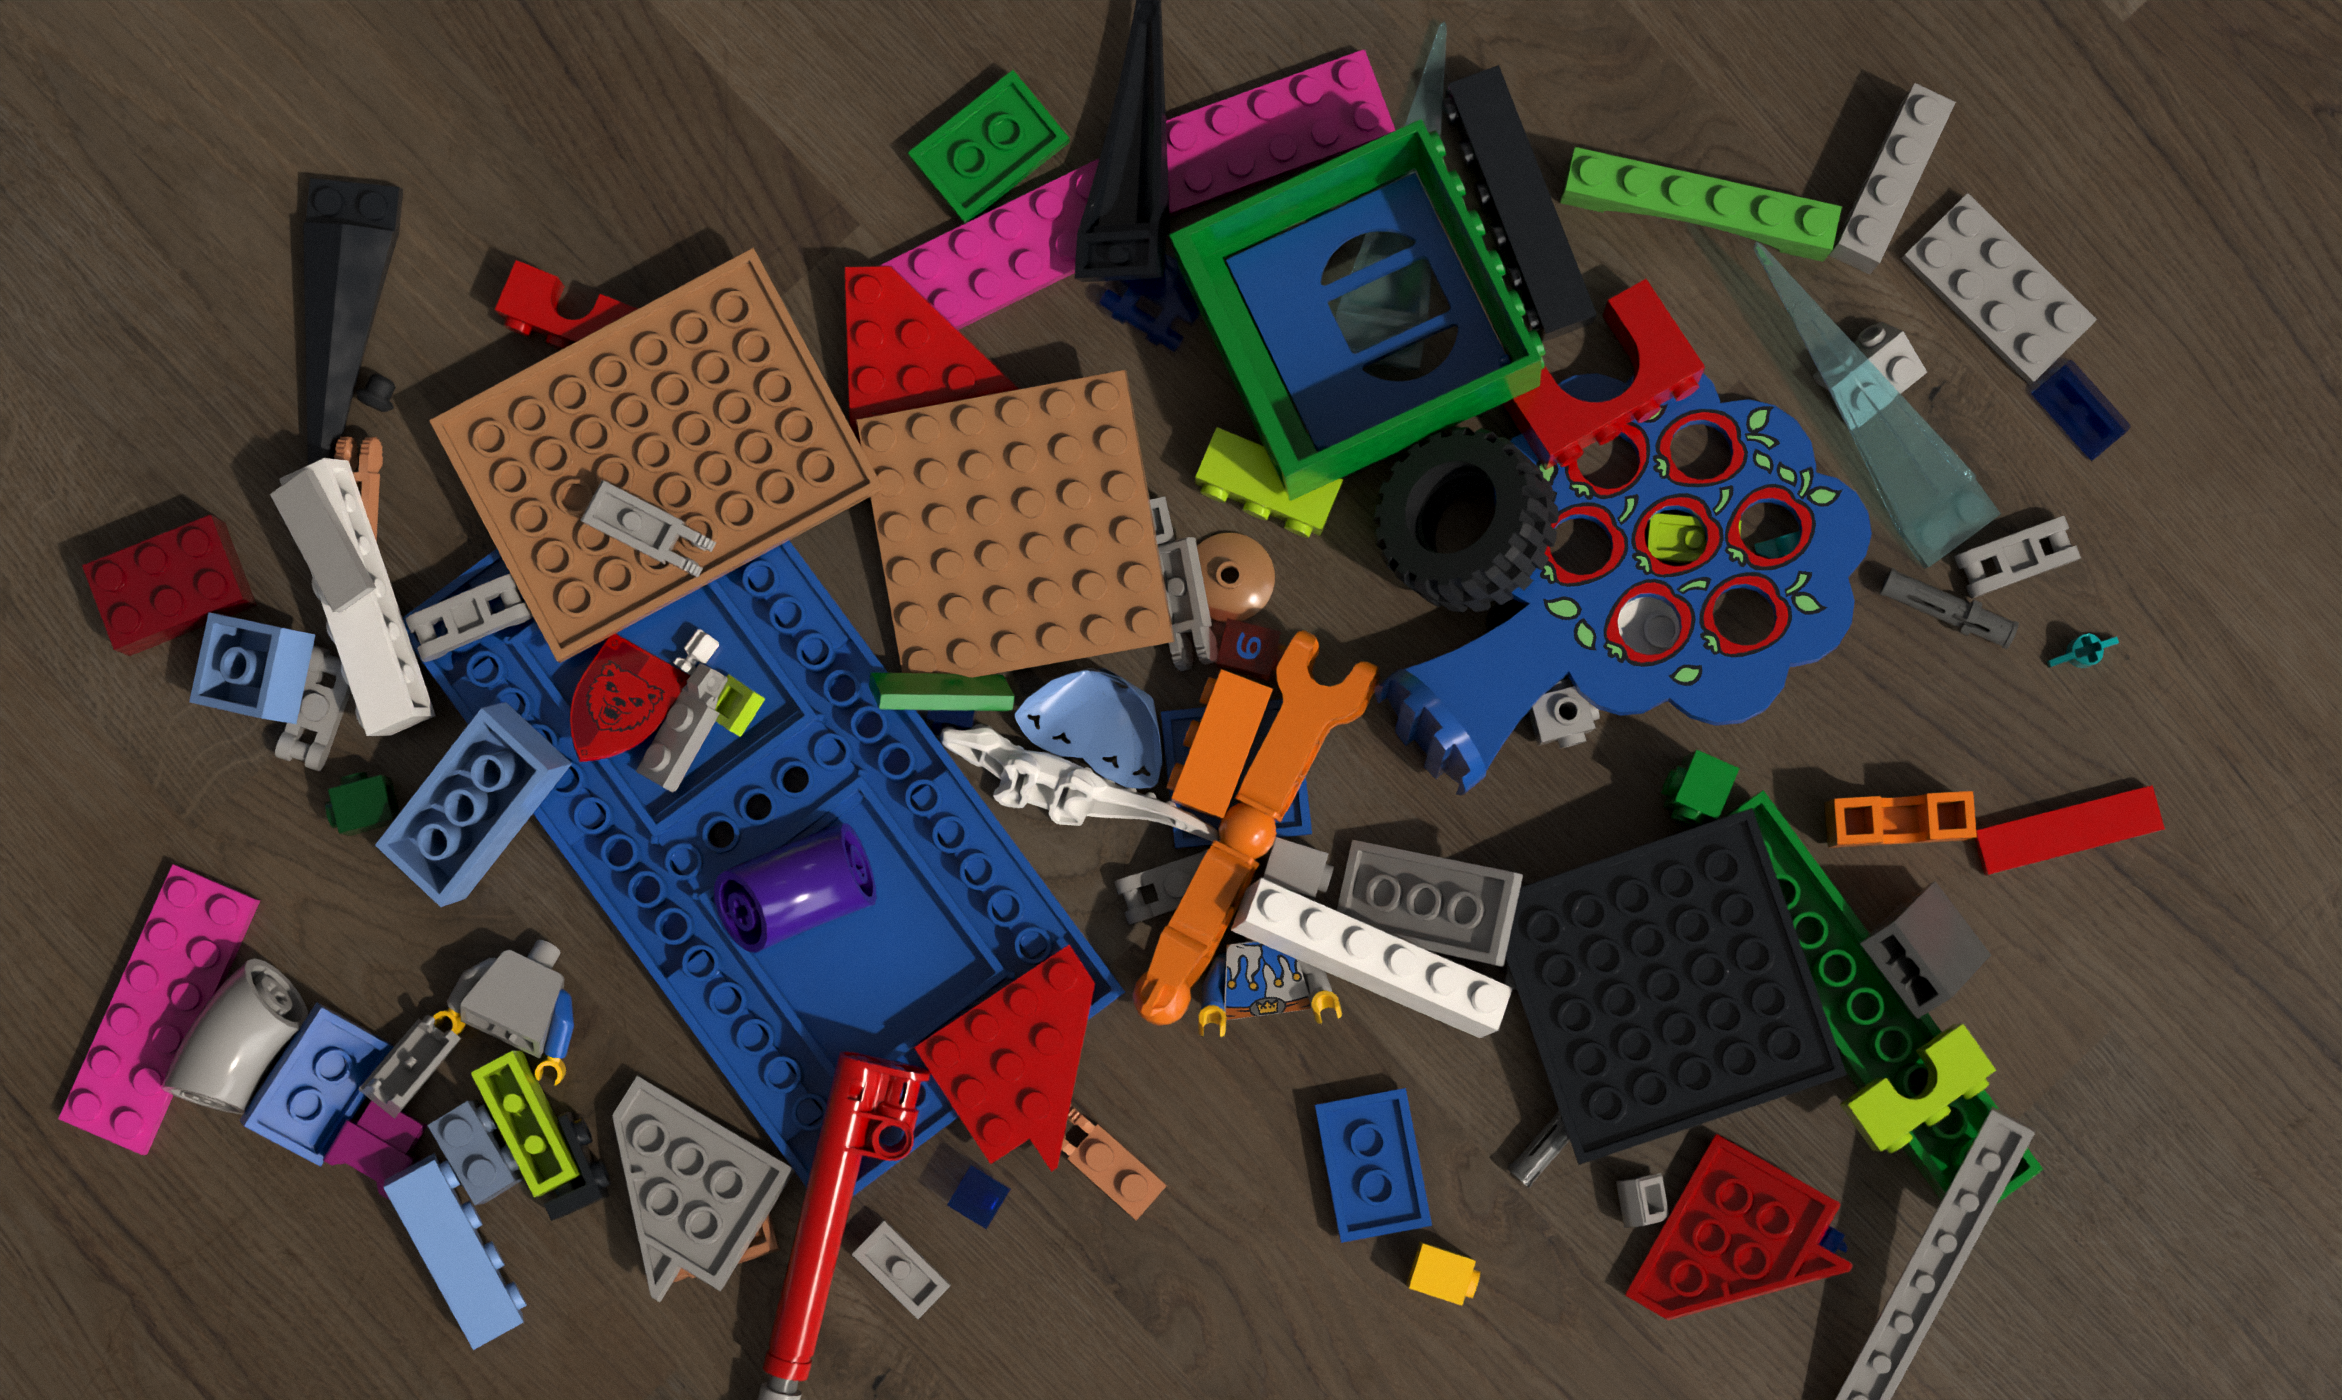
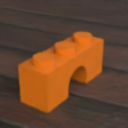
[1824,791,1977,848]

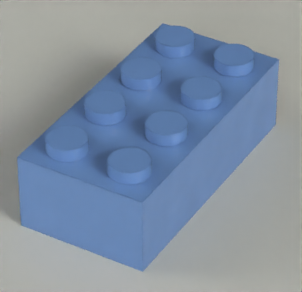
[375,702,572,907]

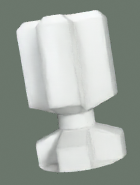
[673,629,719,675]

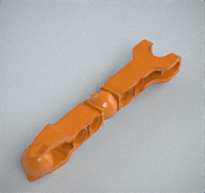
[1133,630,1380,1026]

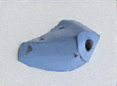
[1014,668,1162,789]

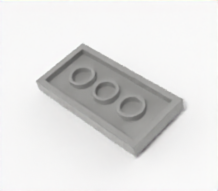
[1901,193,2097,385]
[1337,840,1523,967]

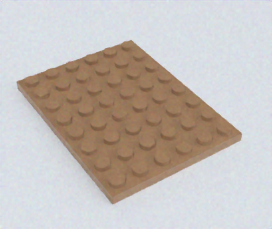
[429,248,883,663]

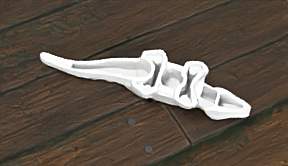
[940,724,1219,841]

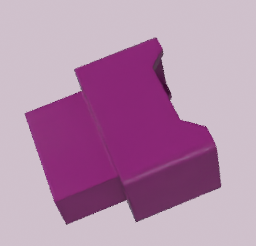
[323,1100,427,1200]

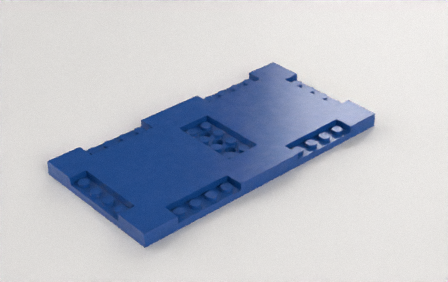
[403,540,1126,1196]

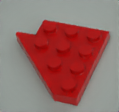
[845,266,1020,446]
[914,944,1095,1172]
[1625,1134,1853,1321]

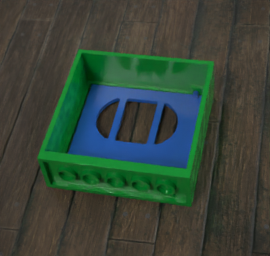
[1169,119,1546,501]

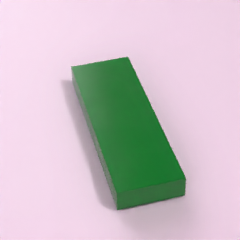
[869,672,1015,711]

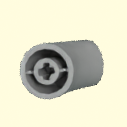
[161,958,308,1115]

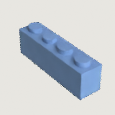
[383,1153,527,1350]

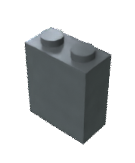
[1860,881,1991,1019]

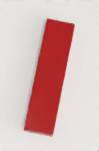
[1974,785,2165,876]

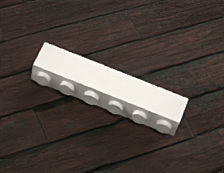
[279,458,436,736]
[1231,878,1513,1038]

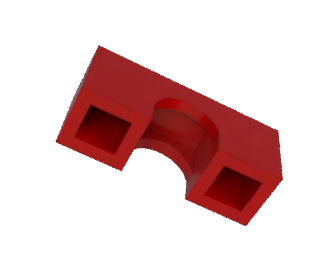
[495,260,637,350]

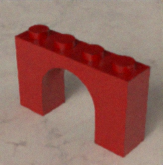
[1502,279,1705,470]

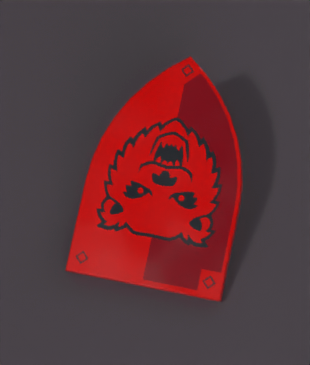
[570,634,690,762]

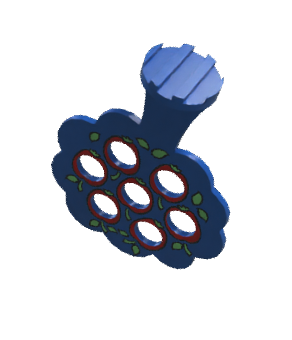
[1375,373,1872,796]

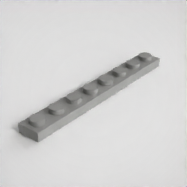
[1834,1106,2035,1400]

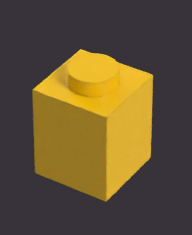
[1406,1241,1481,1306]

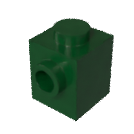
[325,772,400,836]

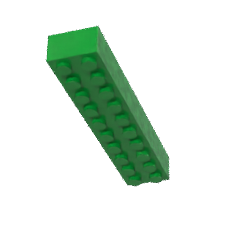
[1723,790,2044,1204]

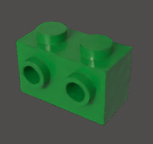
[1661,750,1740,828]

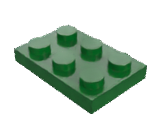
[908,70,1070,224]

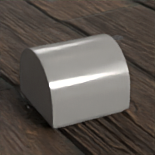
[1616,1173,1669,1228]

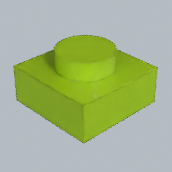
[715,674,765,737]

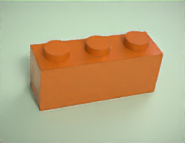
[1166,669,1273,820]

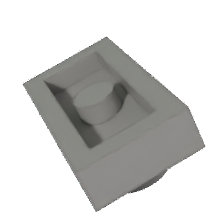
[852,1220,952,1319]

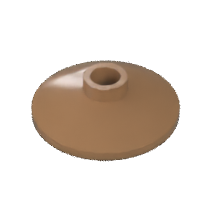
[1197,533,1275,623]

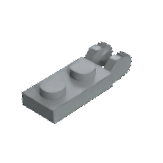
[580,480,716,578]
[1158,537,1218,671]

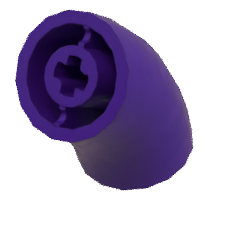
[714,823,877,953]

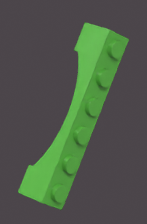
[1560,147,1842,262]

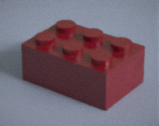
[82,514,257,656]

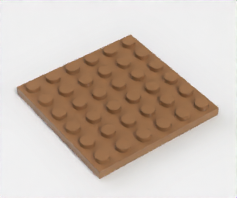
[857,370,1175,678]

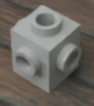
[1528,679,1600,749]

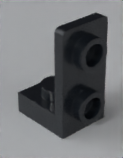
[544,1112,611,1221]

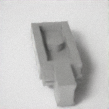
[636,663,728,792]

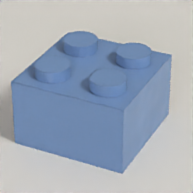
[189,612,315,724]

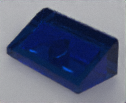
[2031,360,2131,461]

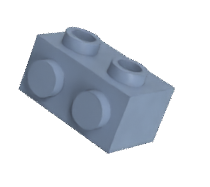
[427,1100,525,1205]

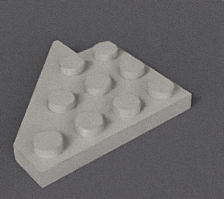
[612,1076,795,1302]

